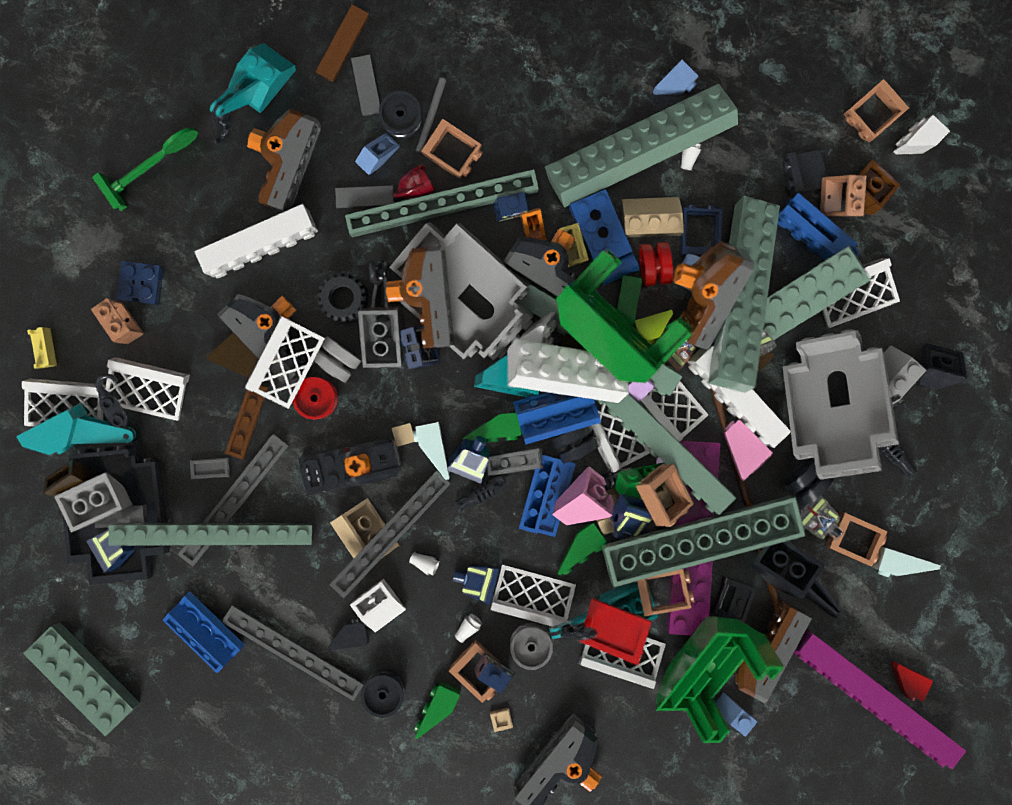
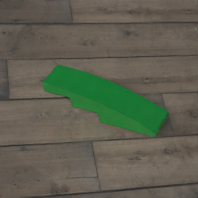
[616,275,642,326]

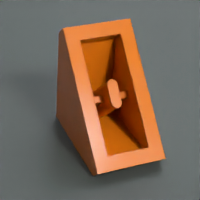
[521,208,546,241]

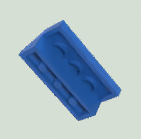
[513,392,601,444]
[519,455,576,537]
[163,591,245,673]

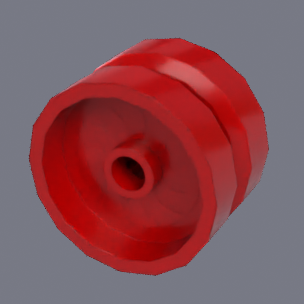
[639,242,673,287]
[293,377,339,420]

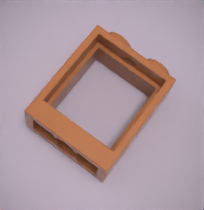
[844,79,909,143]
[422,119,483,180]
[820,175,866,217]
[91,298,144,344]
[636,464,693,527]
[824,511,887,567]
[637,568,695,616]
[449,640,499,703]

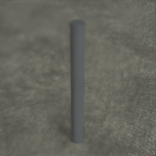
[416,78,446,153]

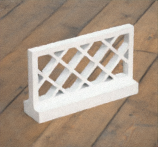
[821,258,900,328]
[245,317,325,409]
[106,357,190,421]
[22,378,106,426]
[628,381,708,442]
[590,399,650,472]
[490,565,576,627]
[578,638,666,689]

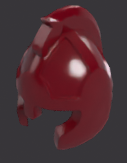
[392,165,435,200]

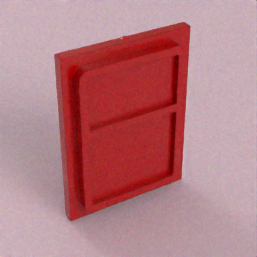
[579,598,652,665]

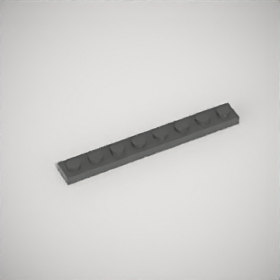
[178,434,289,567]
[329,471,450,598]
[222,604,364,701]

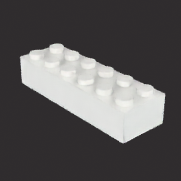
[194,204,318,278]
[508,339,629,403]
[687,346,791,448]

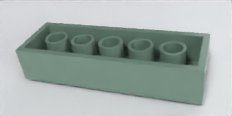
[763,245,871,341]
[23,622,140,736]

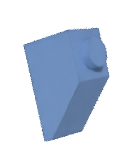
[653,60,698,95]
[355,133,400,175]
[715,692,757,737]

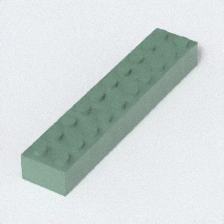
[545,84,738,208]
[708,196,780,393]
[601,496,805,587]

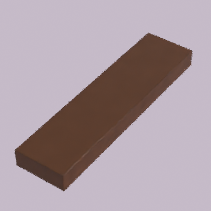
[316,5,369,82]
[225,384,269,459]

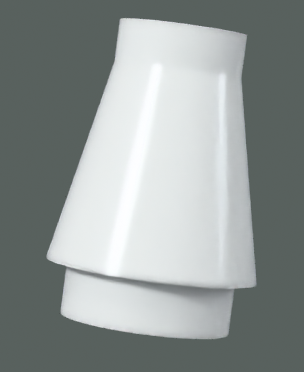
[680,144,701,171]
[409,552,439,575]
[455,614,482,643]

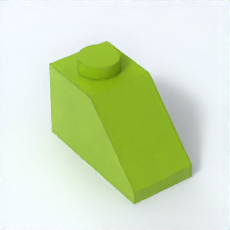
[634,310,673,344]

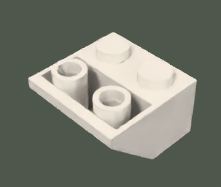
[893,115,950,154]
[519,312,557,345]
[350,578,406,632]

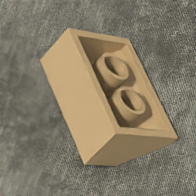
[622,197,683,238]
[330,498,399,559]

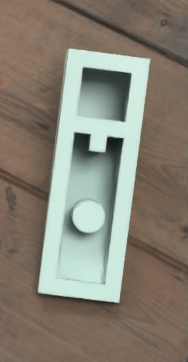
[413,422,450,480]
[873,546,940,577]

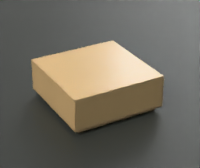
[392,423,415,447]
[490,707,513,732]

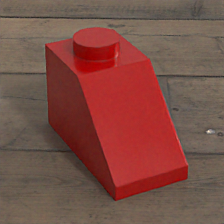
[890,660,933,702]

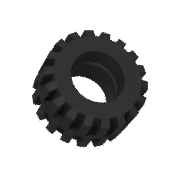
[317,273,368,323]

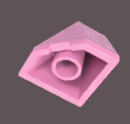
[725,420,772,482]
[552,467,615,525]

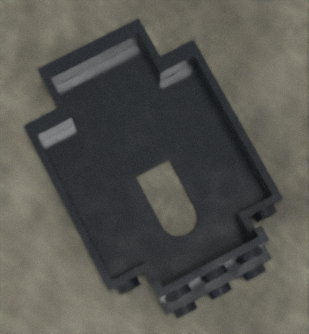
[63,440,170,585]

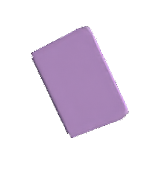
[628,380,655,402]

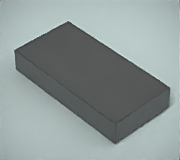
[190,457,231,479]

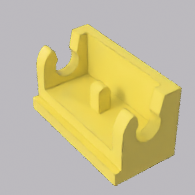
[557,223,588,268]
[27,327,57,369]

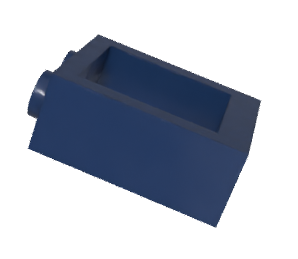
[679,205,723,257]

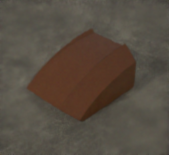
[845,159,900,215]

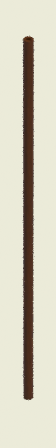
[699,347,780,610]

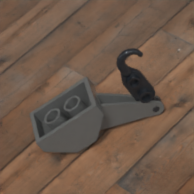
[358,260,404,368]

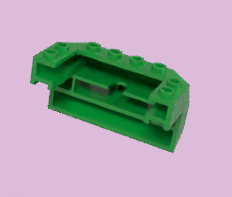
[557,248,695,383]
[656,616,784,743]

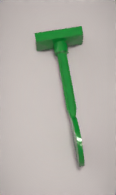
[92,127,198,211]

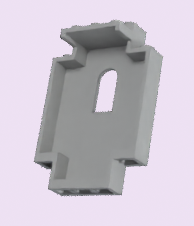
[390,223,534,361]
[783,329,899,479]

